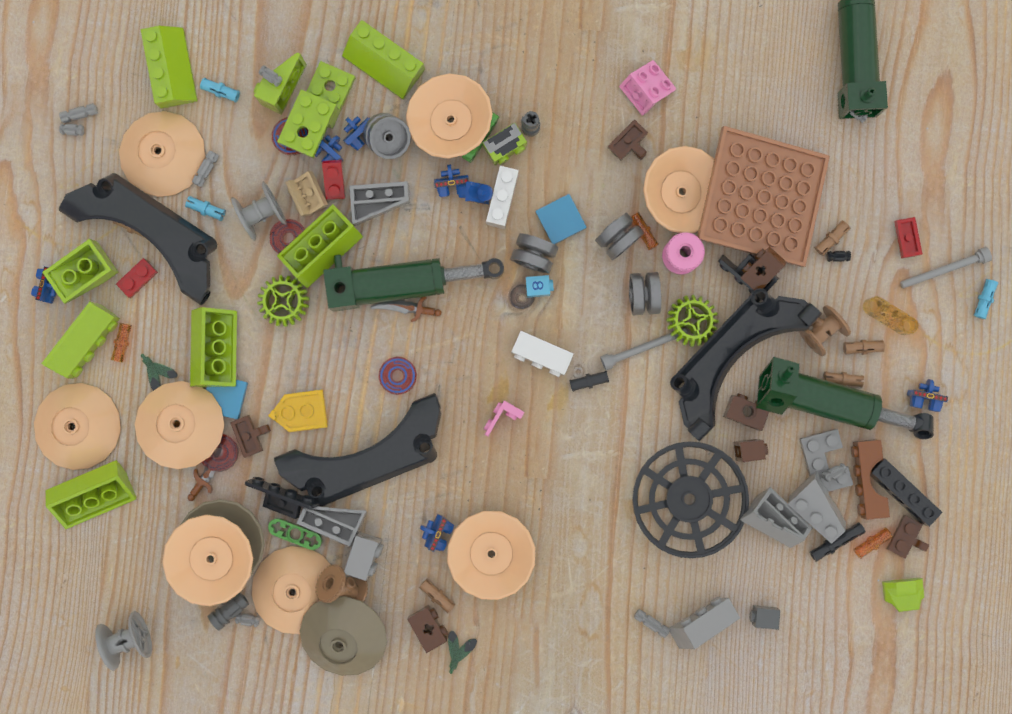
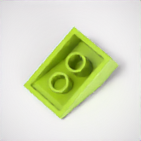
[254,53,307,115]
[42,239,119,304]

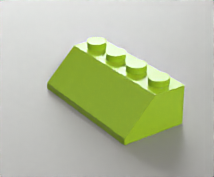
[342,20,425,100]
[140,26,198,109]
[277,204,363,288]
[41,301,120,379]
[190,307,237,387]
[45,460,136,529]

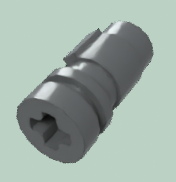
[521,111,540,137]
[207,592,249,631]

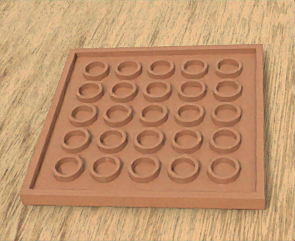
[697,126,830,267]

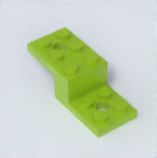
[277,61,356,159]

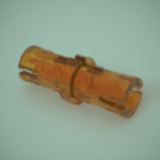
[631,212,659,251]
[111,323,132,363]
[853,527,893,559]

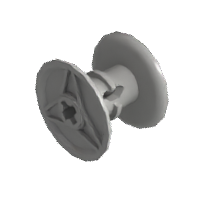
[231,181,287,241]
[95,611,152,671]

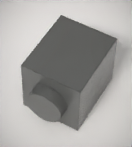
[749,605,781,630]

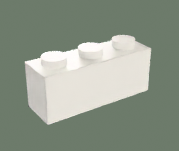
[486,166,519,229]
[511,331,574,377]

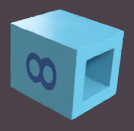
[526,275,554,298]

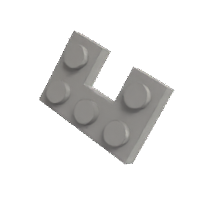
[799,429,853,492]

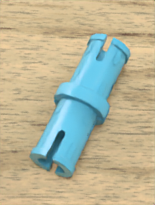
[200,77,240,103]
[185,196,226,221]
[973,279,998,319]

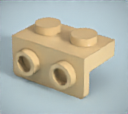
[285,171,328,216]

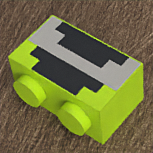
[482,123,527,165]

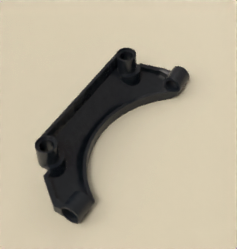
[59,173,217,305]
[670,288,822,441]
[274,393,441,506]

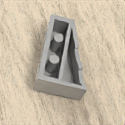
[349,181,410,226]
[788,471,846,544]
[740,487,812,548]
[297,507,367,548]
[669,597,740,649]

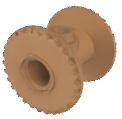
[799,305,851,356]
[316,565,368,603]

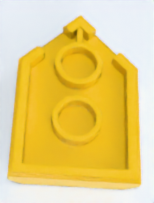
[268,389,328,432]

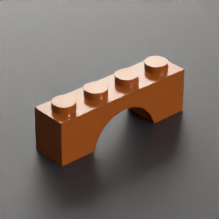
[851,439,890,520]

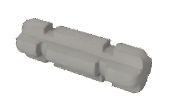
[59,103,98,123]
[192,151,219,187]
[634,609,670,638]

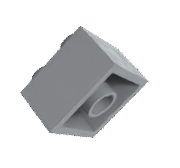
[344,532,384,581]

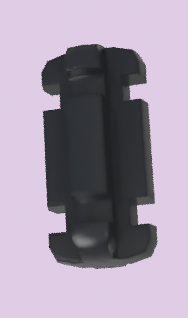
[827,251,851,262]

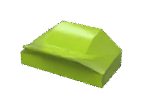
[882,577,924,612]

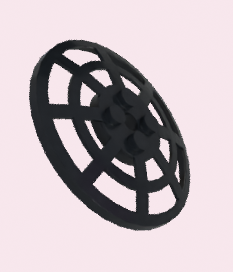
[632,441,749,558]

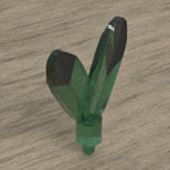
[141,354,178,391]
[448,631,477,674]

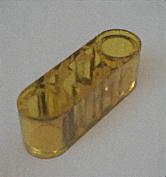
[863,296,919,335]

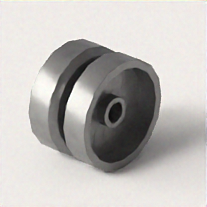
[363,113,411,159]
[595,213,644,261]
[510,233,559,273]
[629,272,661,315]

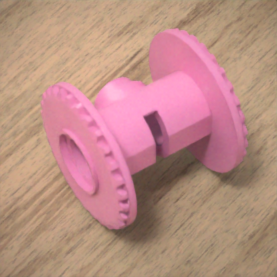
[662,232,705,275]

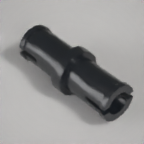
[569,371,609,392]

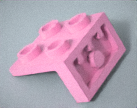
[619,60,676,116]
[484,401,524,436]

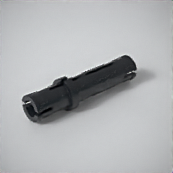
[809,522,866,562]

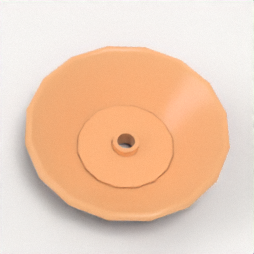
[406,73,493,159]
[119,111,205,197]
[643,146,714,233]
[135,381,224,469]
[34,383,121,470]
[447,511,535,600]
[162,515,253,606]
[251,546,331,634]

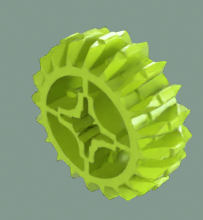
[257,275,310,327]
[666,295,719,347]

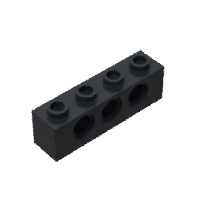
[870,458,943,527]

